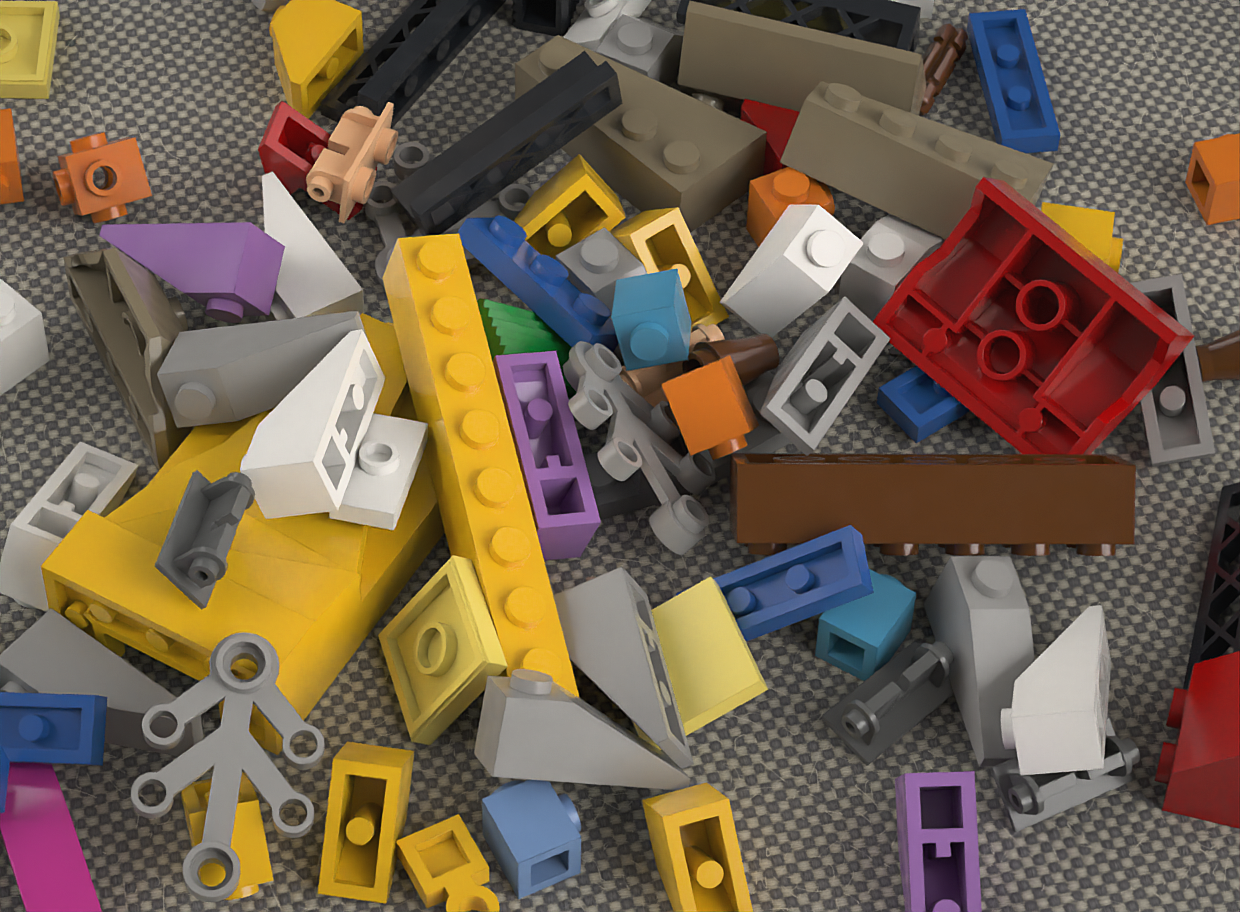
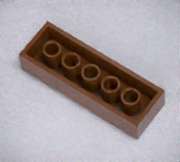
[730,453,1136,556]

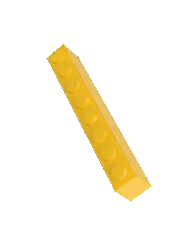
[382,234,580,698]

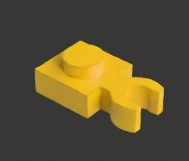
[396,814,500,912]

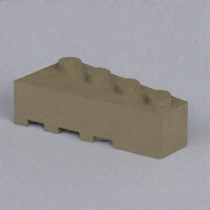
[515,35,767,233]
[780,81,1054,240]

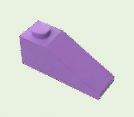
[99,222,285,323]
[492,351,601,561]
[895,771,982,912]

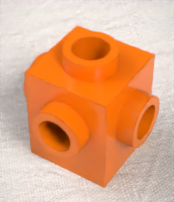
[52,132,152,223]

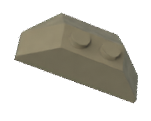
[63,247,194,471]

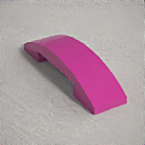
[0,762,102,912]

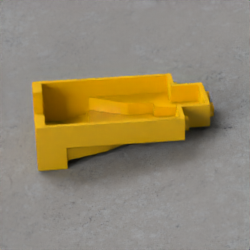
[41,313,445,755]

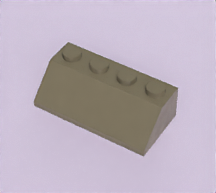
[677,1,927,115]

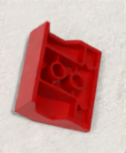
[872,177,1194,454]

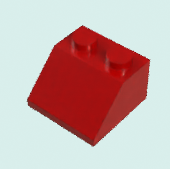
[1154,651,1240,829]

